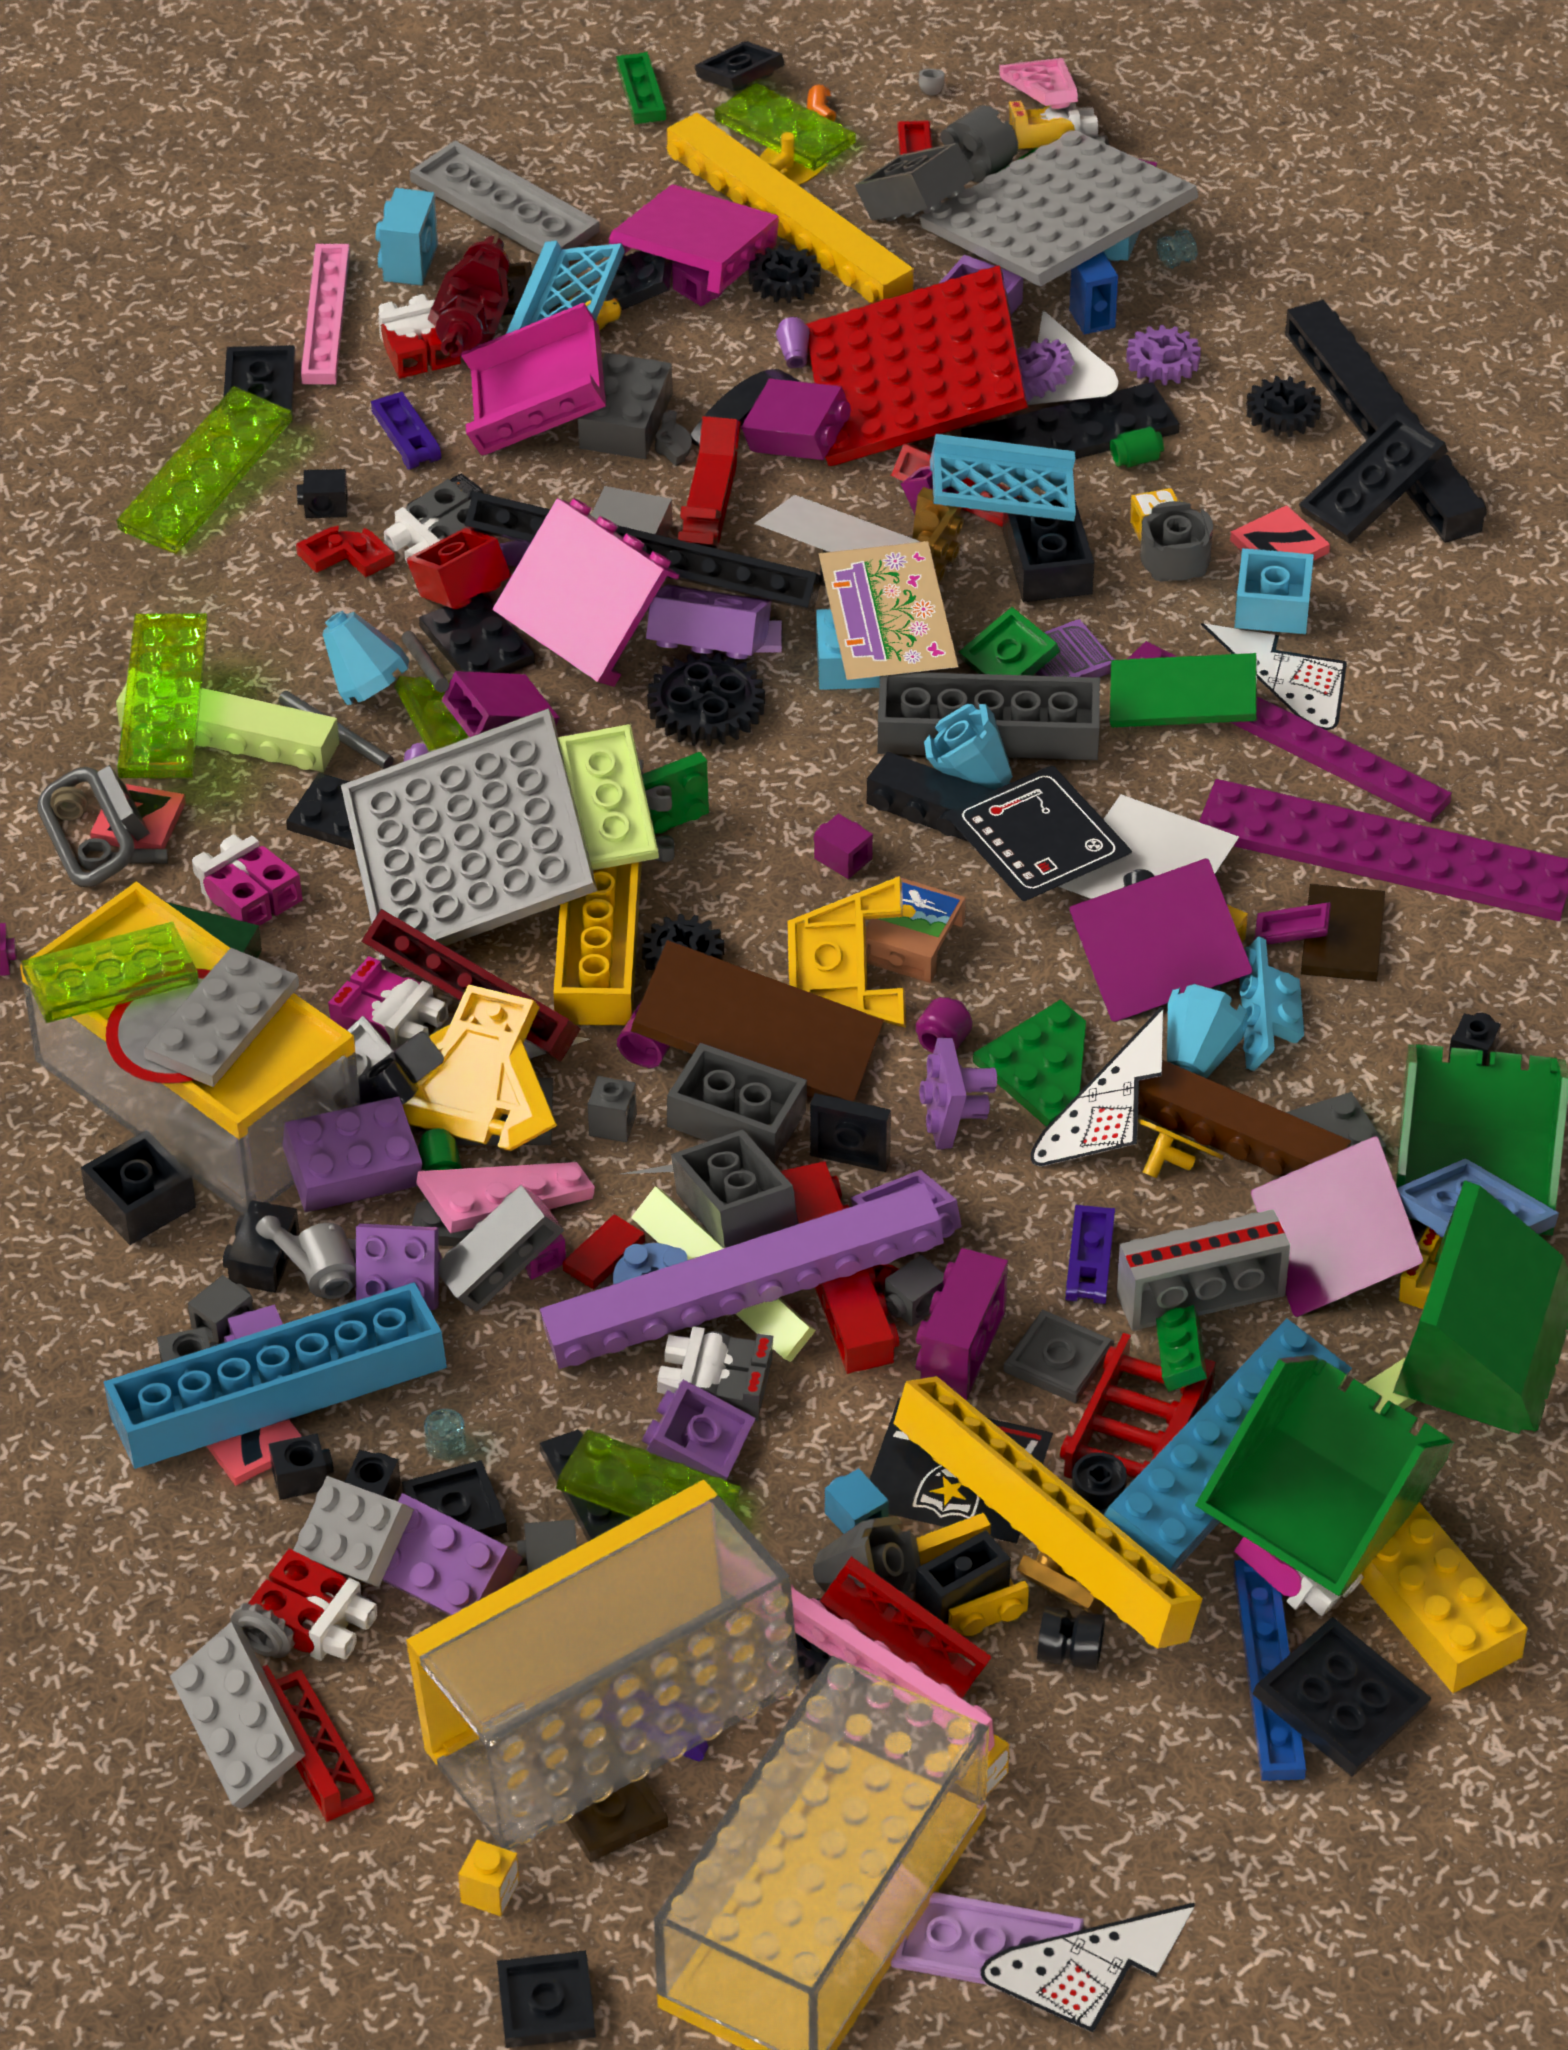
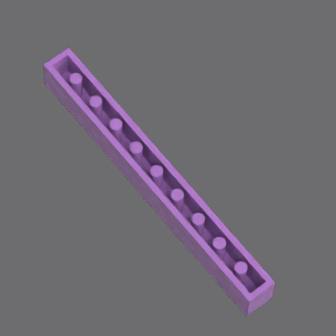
[540,1183,944,1369]

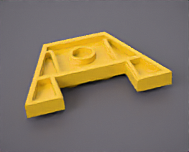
[787,876,906,1028]

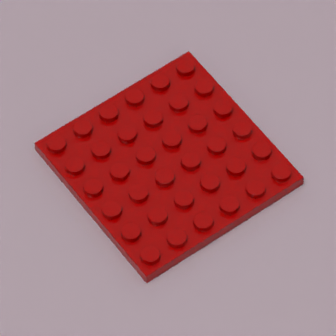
[806,265,1028,466]

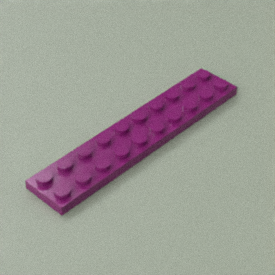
[1199,779,1568,922]

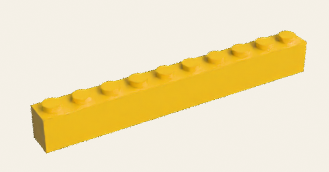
[667,112,914,303]
[893,1376,1203,1649]

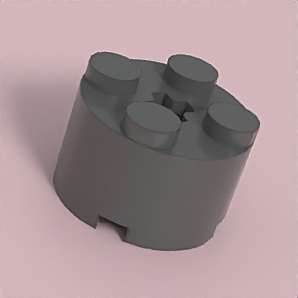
[940,105,1018,182]
[1140,501,1213,582]

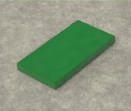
[1110,653,1257,728]

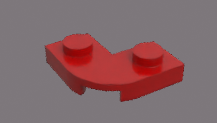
[296,525,395,578]

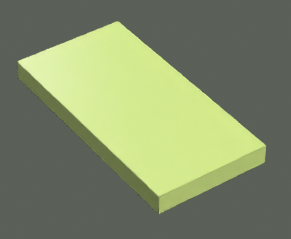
[557,724,659,870]

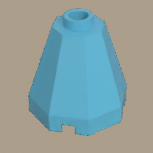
[323,611,409,705]
[924,704,1013,790]
[1167,984,1247,1078]

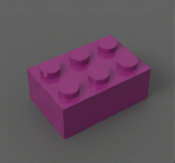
[916,1248,1008,1400]

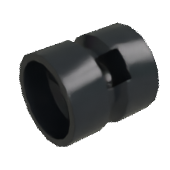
[1072,1452,1127,1515]
[1037,1606,1105,1670]

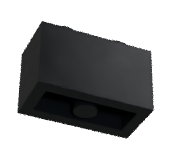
[223,1200,300,1293]
[916,1530,1011,1624]

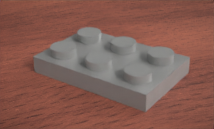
[293,1476,414,1588]

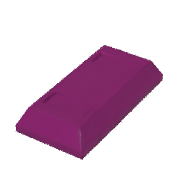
[1254,902,1331,945]

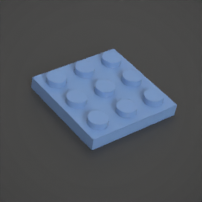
[1397,1158,1559,1237]

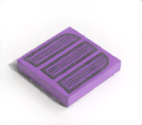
[1035,619,1114,678]

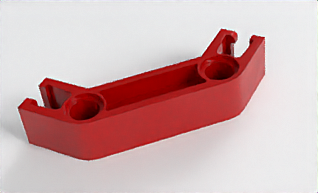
[678,416,741,547]

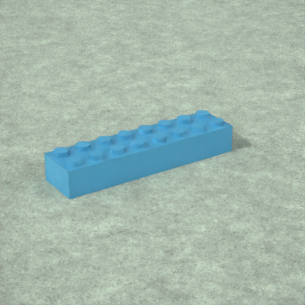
[103,1282,447,1469]
[1104,1318,1352,1573]

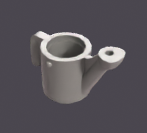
[256,1216,356,1299]

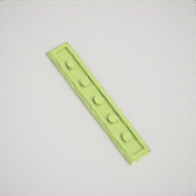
[631,1186,816,1362]

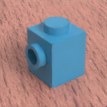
[825,1468,889,1534]

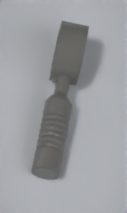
[78,838,169,871]

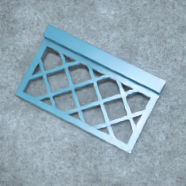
[506,241,625,334]
[930,434,1076,521]

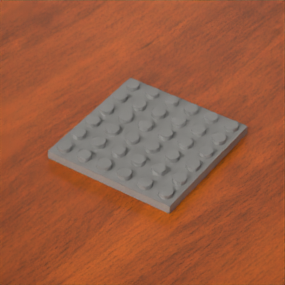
[919,130,1199,287]
[341,708,598,968]

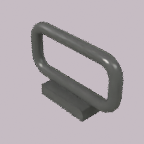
[37,765,150,887]

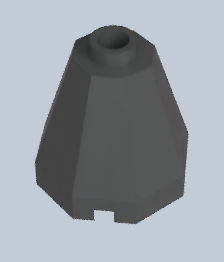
[813,1516,921,1604]

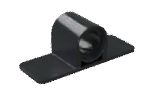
[337,1032,444,1108]

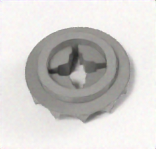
[231,1603,295,1658]

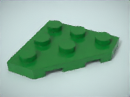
[973,999,1086,1127]

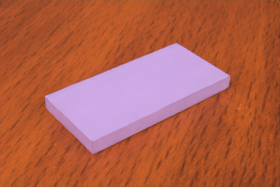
[891,1890,1084,1985]

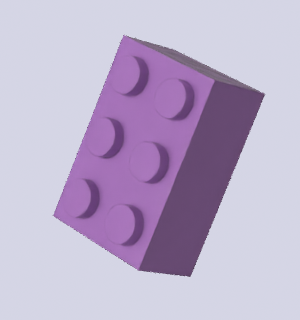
[646,584,772,659]
[283,1096,422,1213]
[382,1493,523,1616]

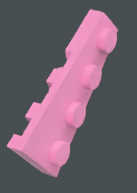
[999,58,1078,109]
[416,1162,595,1234]

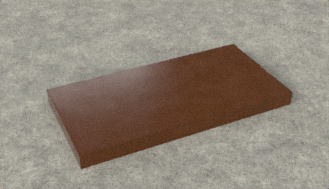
[631,940,884,1102]

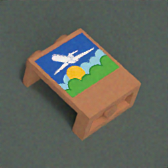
[866,876,966,983]

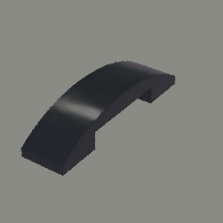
[690,369,802,447]

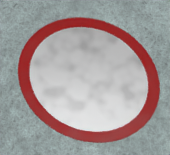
[105,968,211,1084]

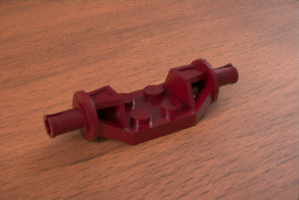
[427,236,510,358]

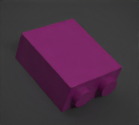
[741,379,851,460]
[441,671,560,737]

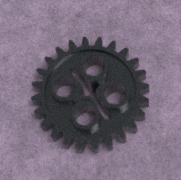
[647,653,765,746]

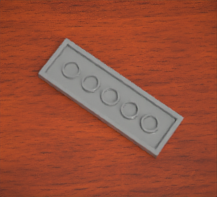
[410,140,599,255]

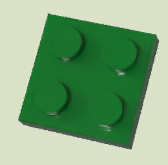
[959,607,1061,676]
[641,752,709,834]

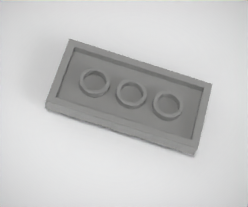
[144,948,299,1087]
[170,1622,305,1809]

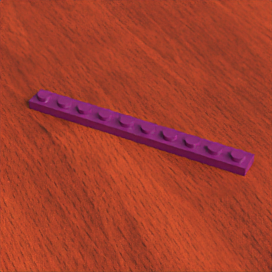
[1128,641,1452,823]

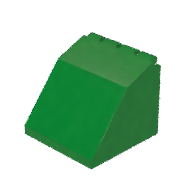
[1396,1044,1568,1236]
[1393,1180,1568,1434]
[1195,1355,1455,1596]

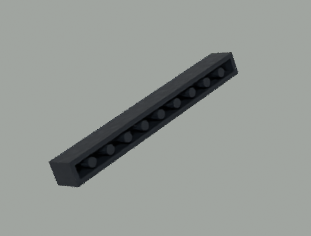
[1285,299,1487,543]
[465,491,822,612]

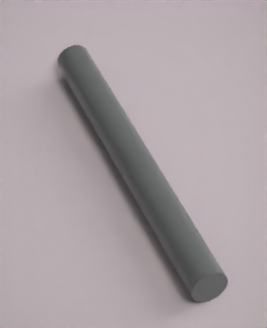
[402,631,449,692]
[279,690,394,769]

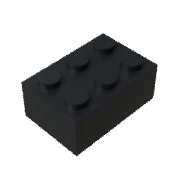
[1003,498,1094,602]

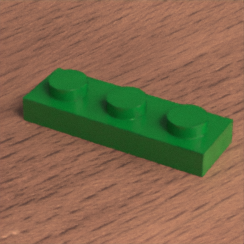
[616,52,666,124]
[1156,1305,1207,1392]

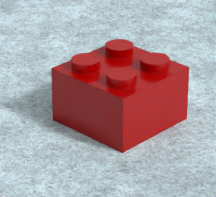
[406,528,511,609]

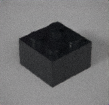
[81,1130,196,1245]

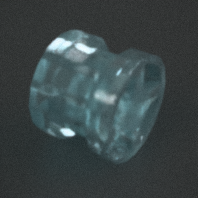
[1157,228,1198,269]
[424,1409,466,1460]

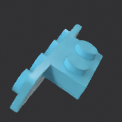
[1239,937,1304,1071]

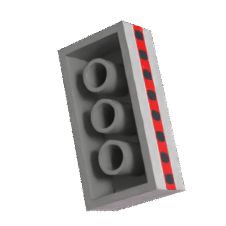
[1117,1209,1290,1331]

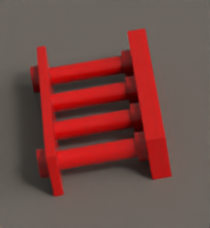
[1059,1333,1216,1479]

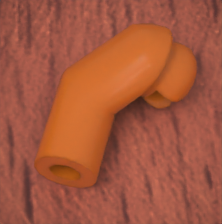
[806,84,836,125]

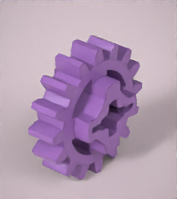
[1126,325,1201,385]
[1018,338,1075,401]

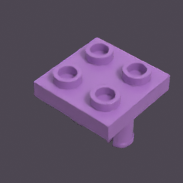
[919,1038,997,1149]
[356,1224,442,1310]

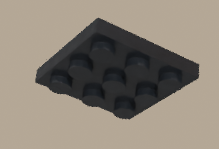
[1252,1616,1432,1777]

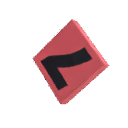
[1230,505,1330,561]
[90,784,186,849]
[206,1419,302,1486]

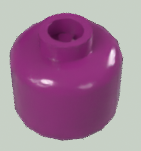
[916,997,973,1053]

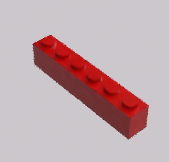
[780,1161,899,1374]

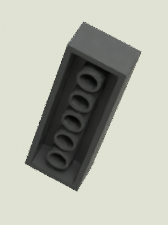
[877,672,1100,760]

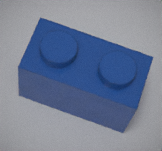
[1069,252,1118,335]

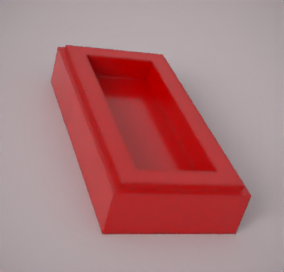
[897,121,932,155]
[563,1214,645,1290]

